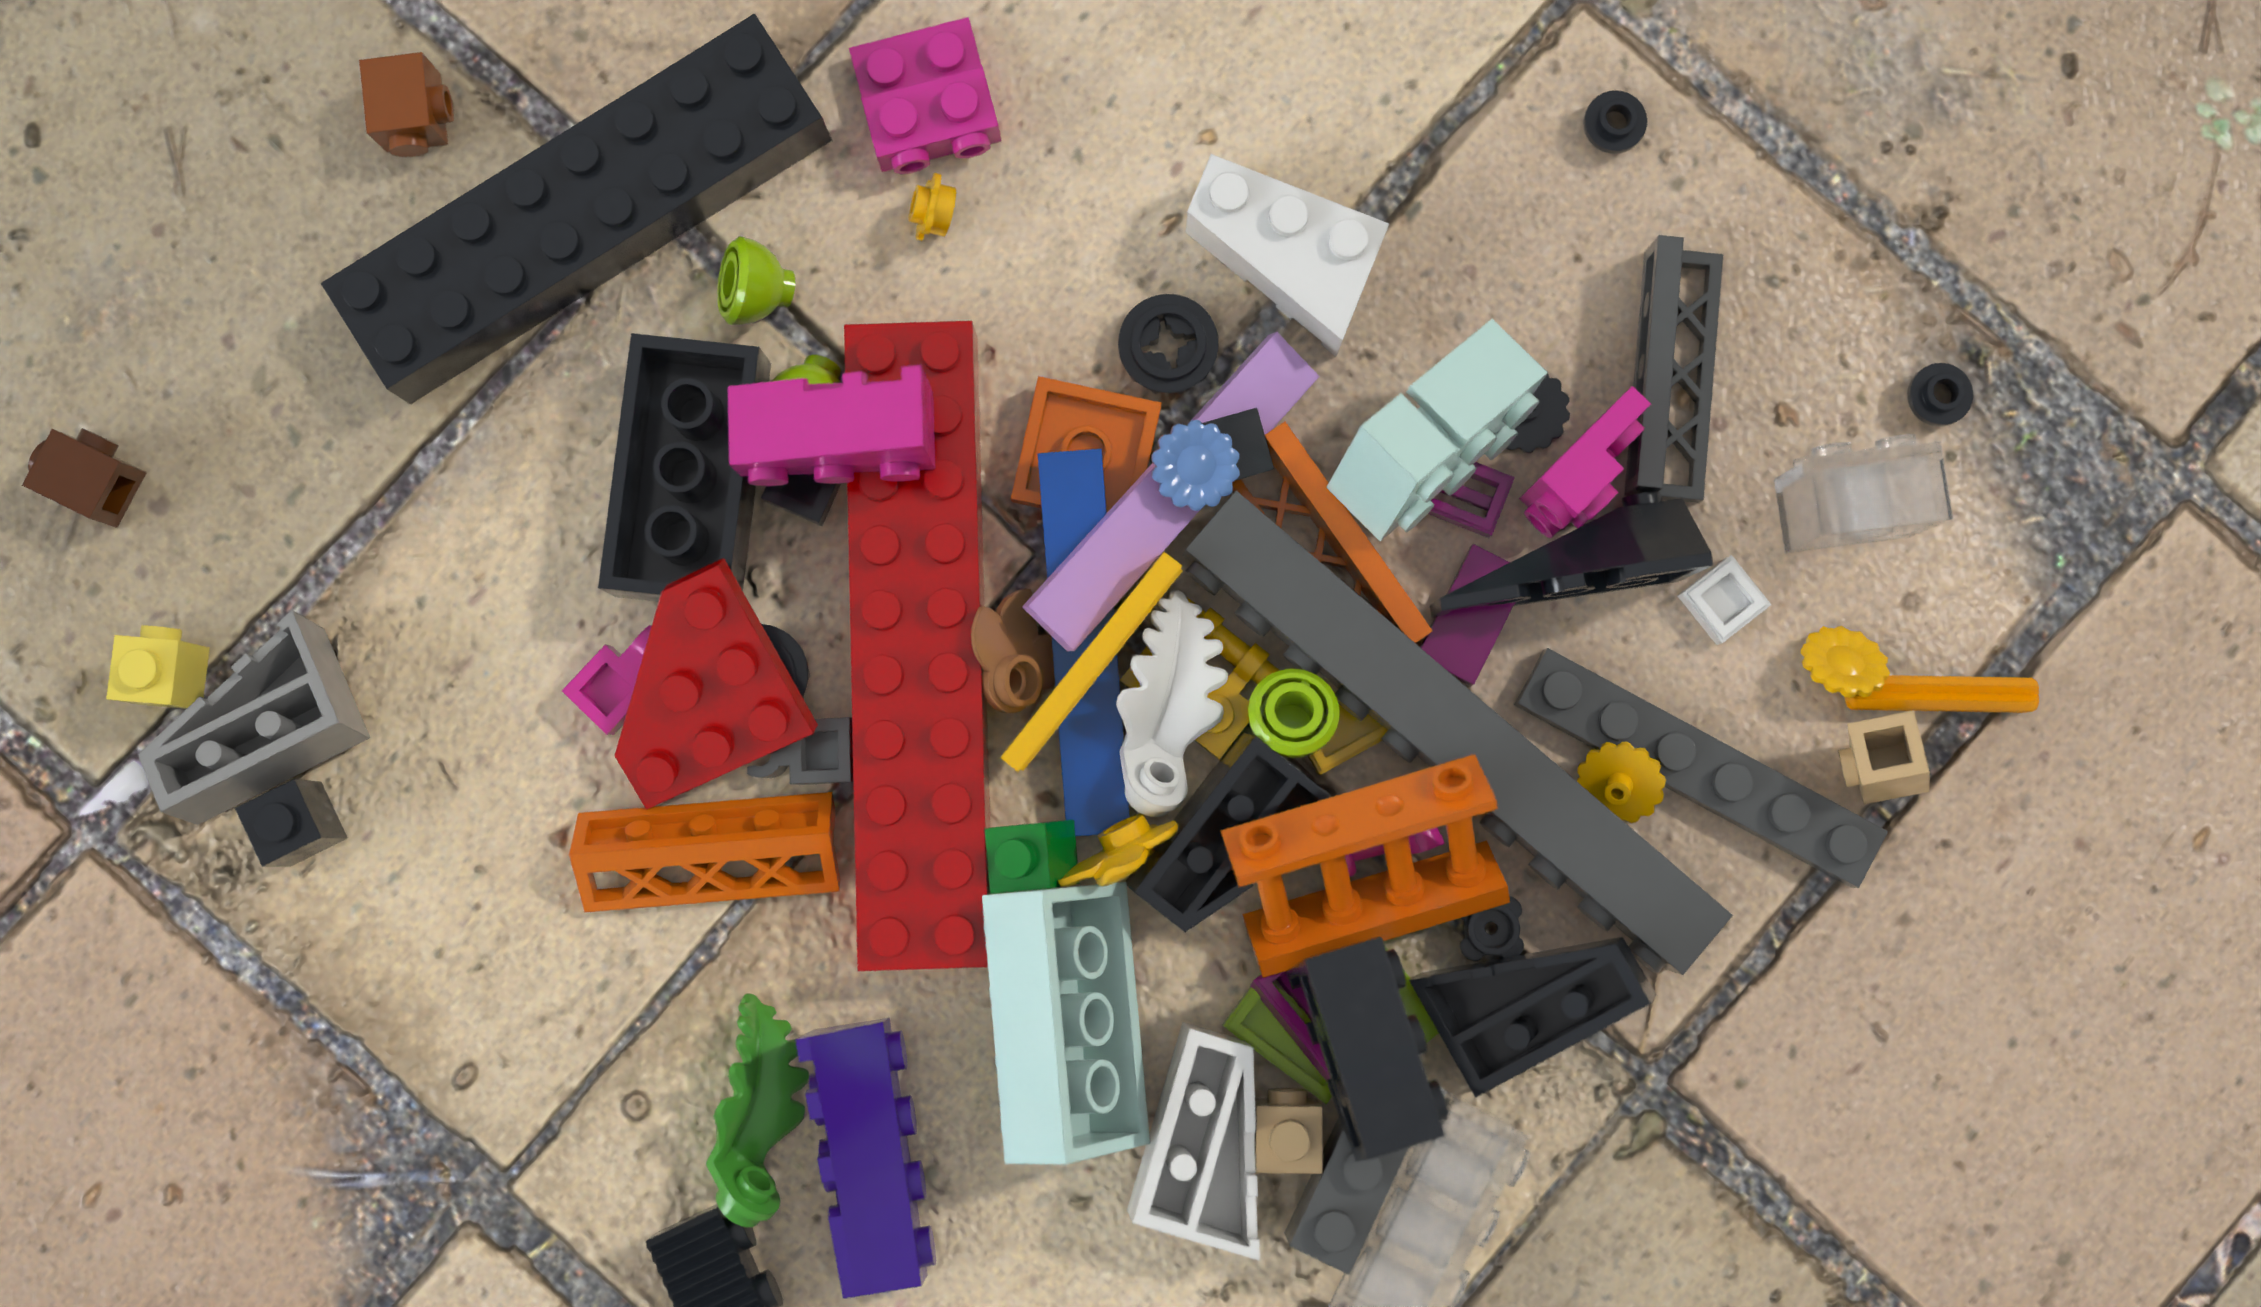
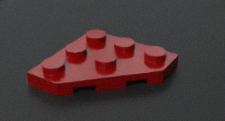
[614,558,818,810]

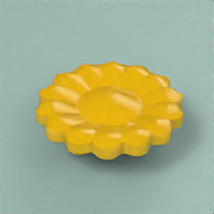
[1800,626,1890,698]
[1576,741,1666,823]

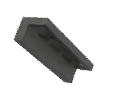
[1624,235,1724,503]

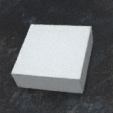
[1678,555,1772,645]

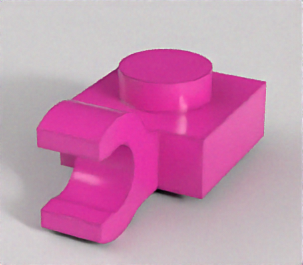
[562,625,651,735]

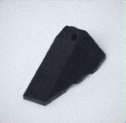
[1430,491,1713,618]

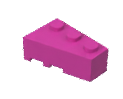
[728,365,935,486]

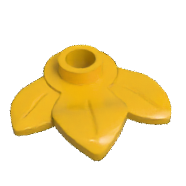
[1057,813,1178,887]

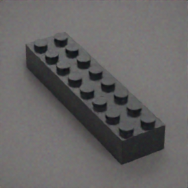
[321,13,832,404]

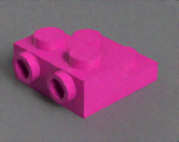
[849,17,1001,174]
[1519,386,1651,538]

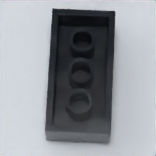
[598,333,771,602]

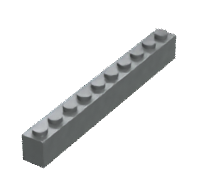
[1183,490,1733,975]

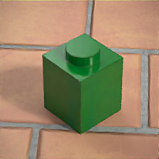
[984,820,1080,894]

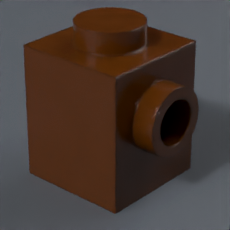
[22,428,147,528]

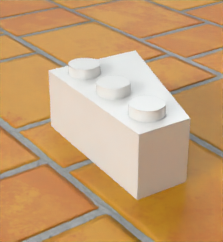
[1186,154,1389,357]
[1127,1022,1260,1261]

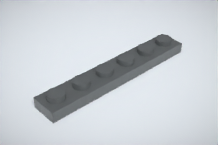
[1514,648,1888,888]

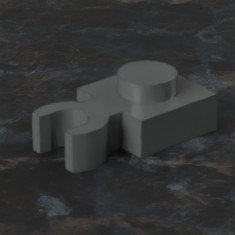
[747,717,853,785]

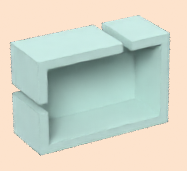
[1326,319,1548,542]

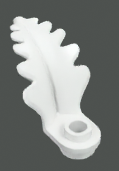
[1116,590,1228,817]

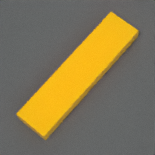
[1000,552,1183,772]

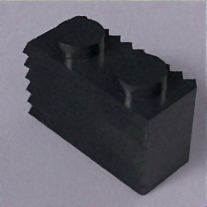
[646,1204,783,1307]

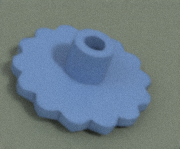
[1151,420,1240,511]

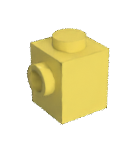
[106,625,210,709]

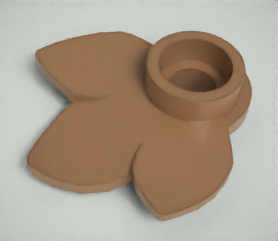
[971,588,1055,713]

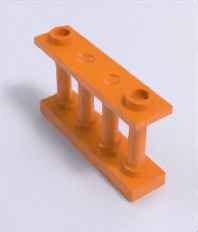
[1221,754,1510,978]

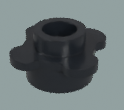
[1460,896,1524,961]

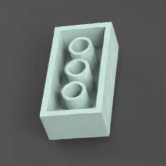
[982,882,1150,1165]

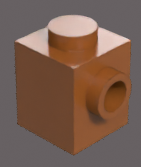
[359,52,454,157]

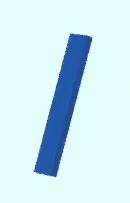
[1038,448,1130,836]

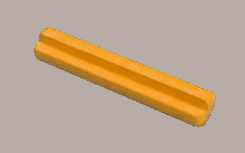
[1845,675,2039,713]

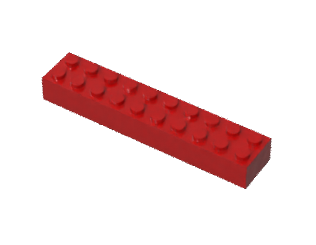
[844,321,992,971]

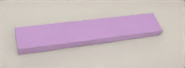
[1022,332,1320,652]

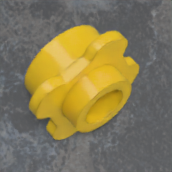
[908,172,956,241]

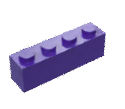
[795,1018,936,1299]

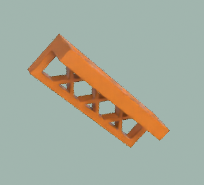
[1232,421,1433,644]
[569,792,840,912]

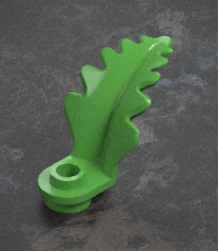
[706,993,809,1227]

